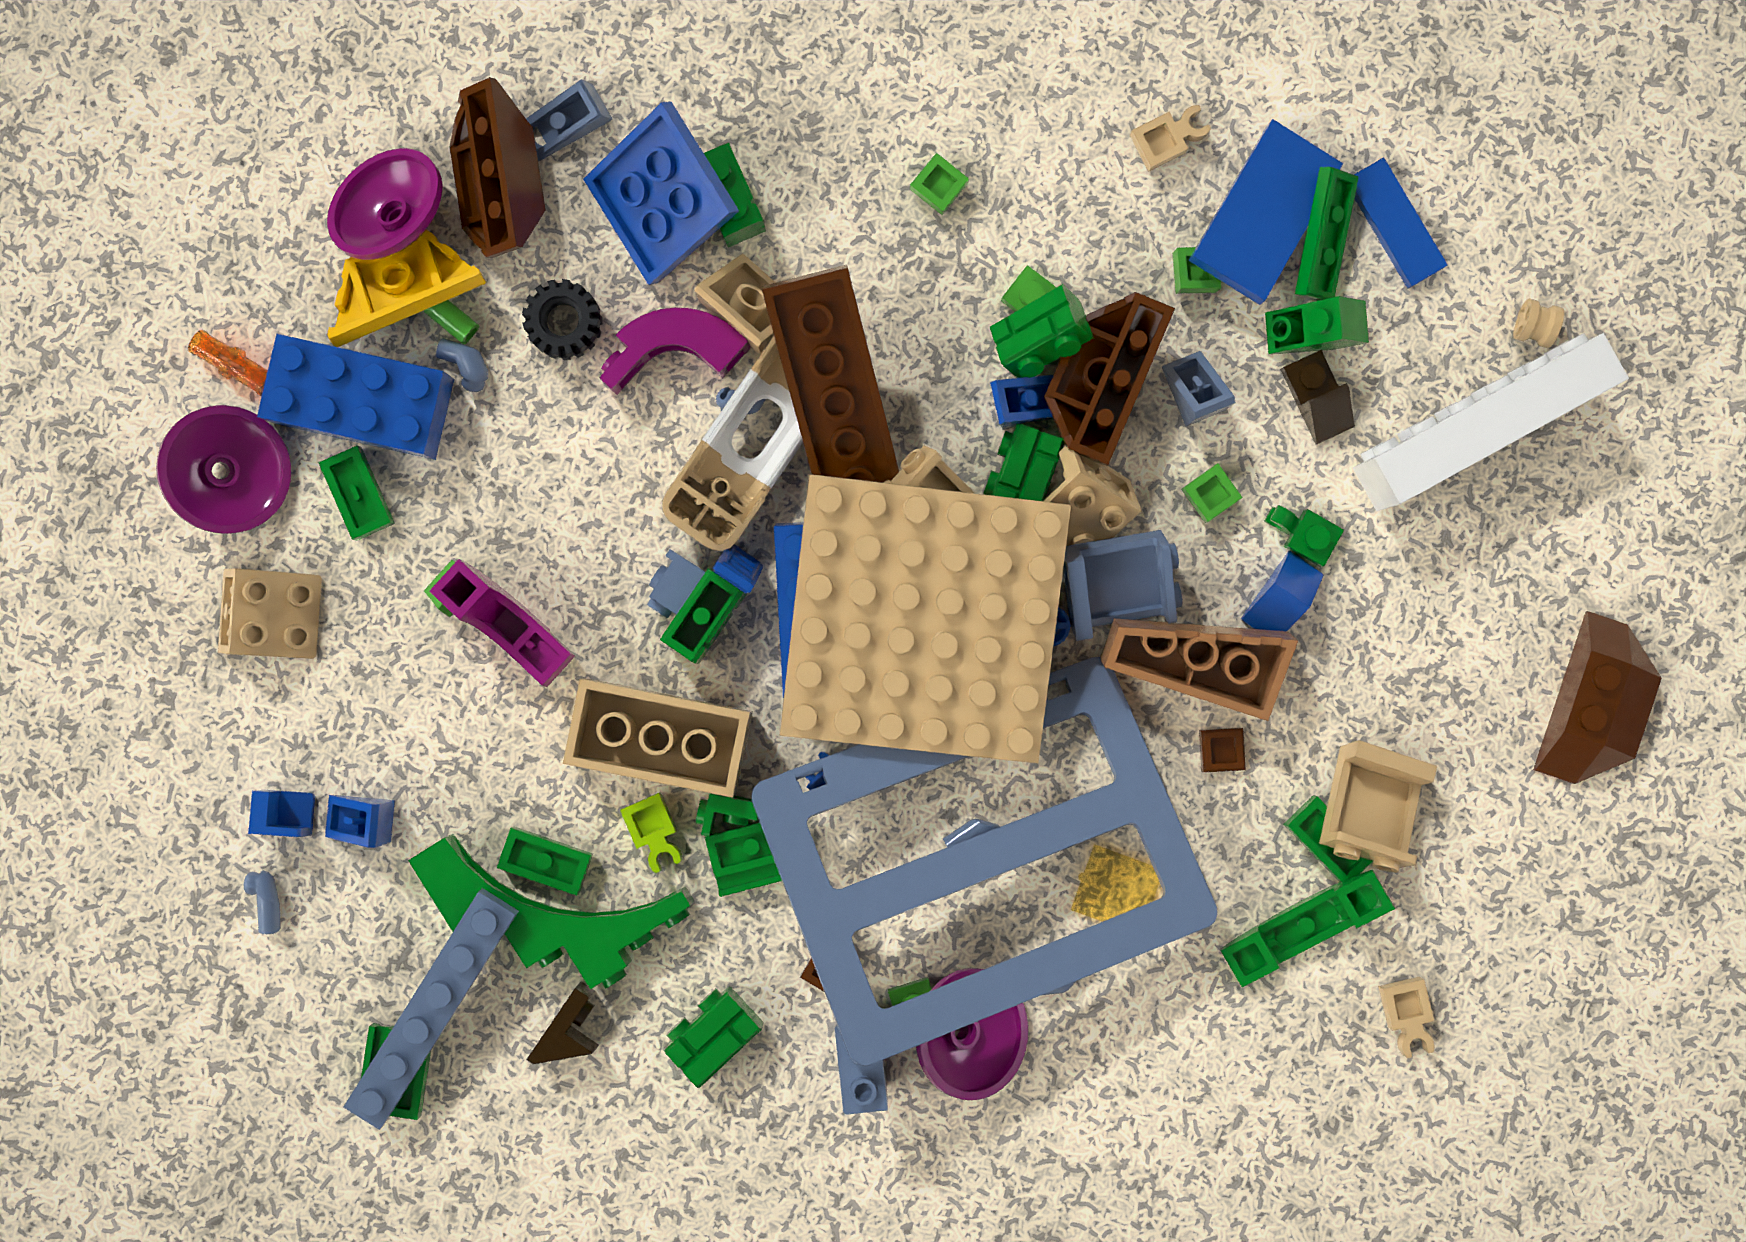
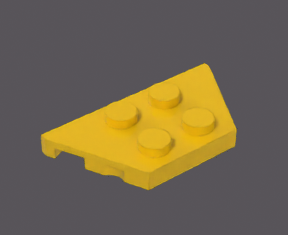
[327,229,486,347]

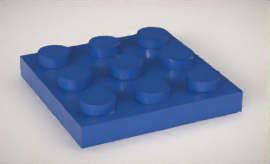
[583,102,739,285]

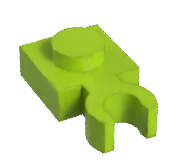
[620,792,682,873]

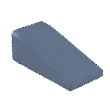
[526,79,612,162]

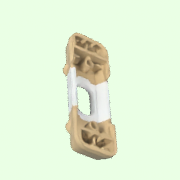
[662,336,803,551]

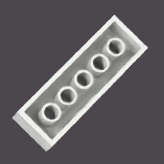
[1353,333,1629,511]

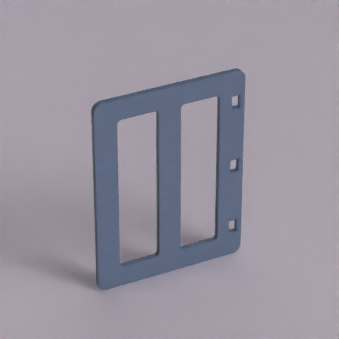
[752,657,1217,1066]

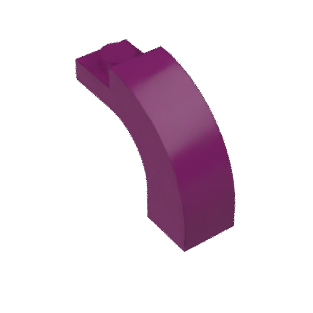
[599,307,751,395]
[429,559,575,687]

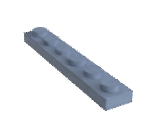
[343,888,519,1130]

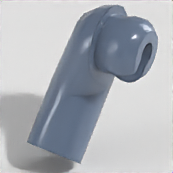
[436,338,488,392]
[244,870,281,935]

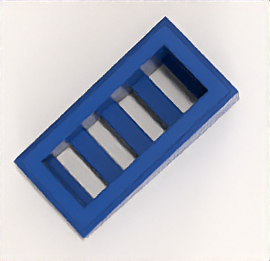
[712,544,763,594]

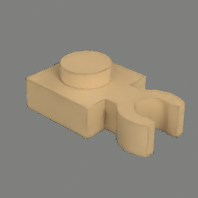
[1130,105,1211,172]
[1378,977,1435,1058]

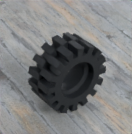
[522,279,603,360]

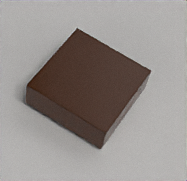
[1199,728,1246,772]

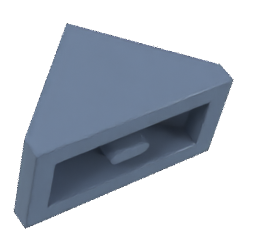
[1162,351,1236,426]

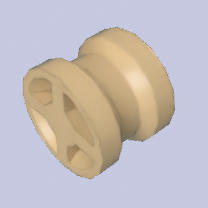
[1513,298,1564,348]

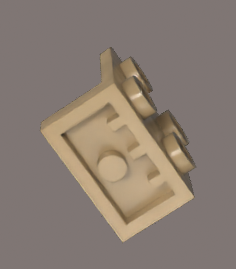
[1044,446,1141,546]
[218,568,322,659]

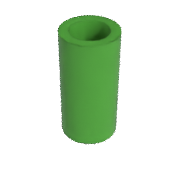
[424,300,479,344]

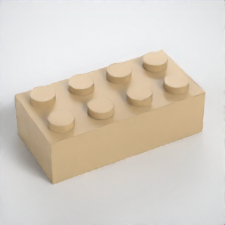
[563,679,753,798]

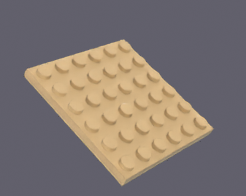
[780,474,1071,764]

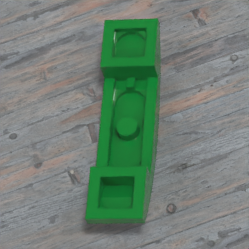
[1220,869,1395,987]

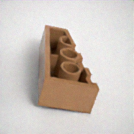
[1100,618,1298,721]

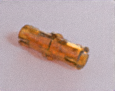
[188,329,268,396]

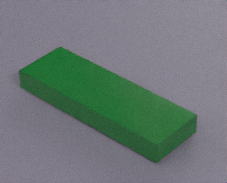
[1295,167,1359,301]

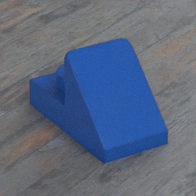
[990,374,1054,430]

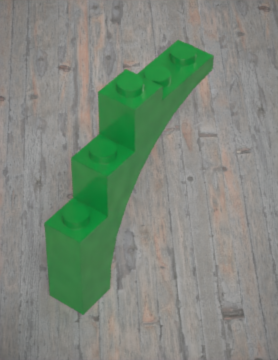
[408,834,695,989]

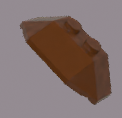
[449,77,546,258]
[1044,292,1175,466]
[1533,611,1662,784]

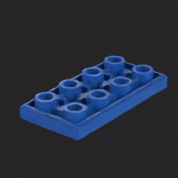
[1188,119,1343,305]

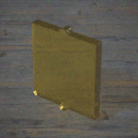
[1070,844,1159,922]

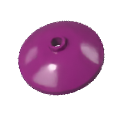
[327,148,443,260]
[156,405,291,534]
[916,968,1028,1100]

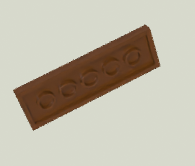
[762,264,899,483]

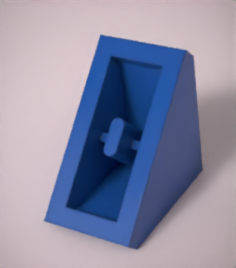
[1241,550,1324,632]
[325,795,395,848]

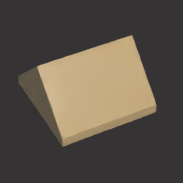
[694,253,776,355]

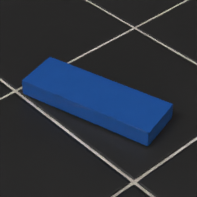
[1354,157,1448,289]

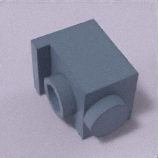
[647,549,705,618]

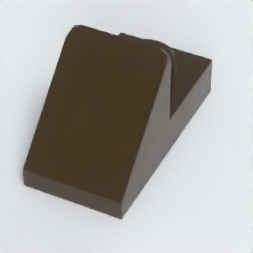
[1280,350,1355,445]
[526,981,599,1065]

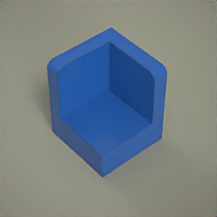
[248,790,315,837]

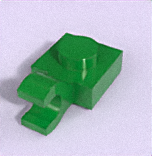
[1264,505,1344,567]

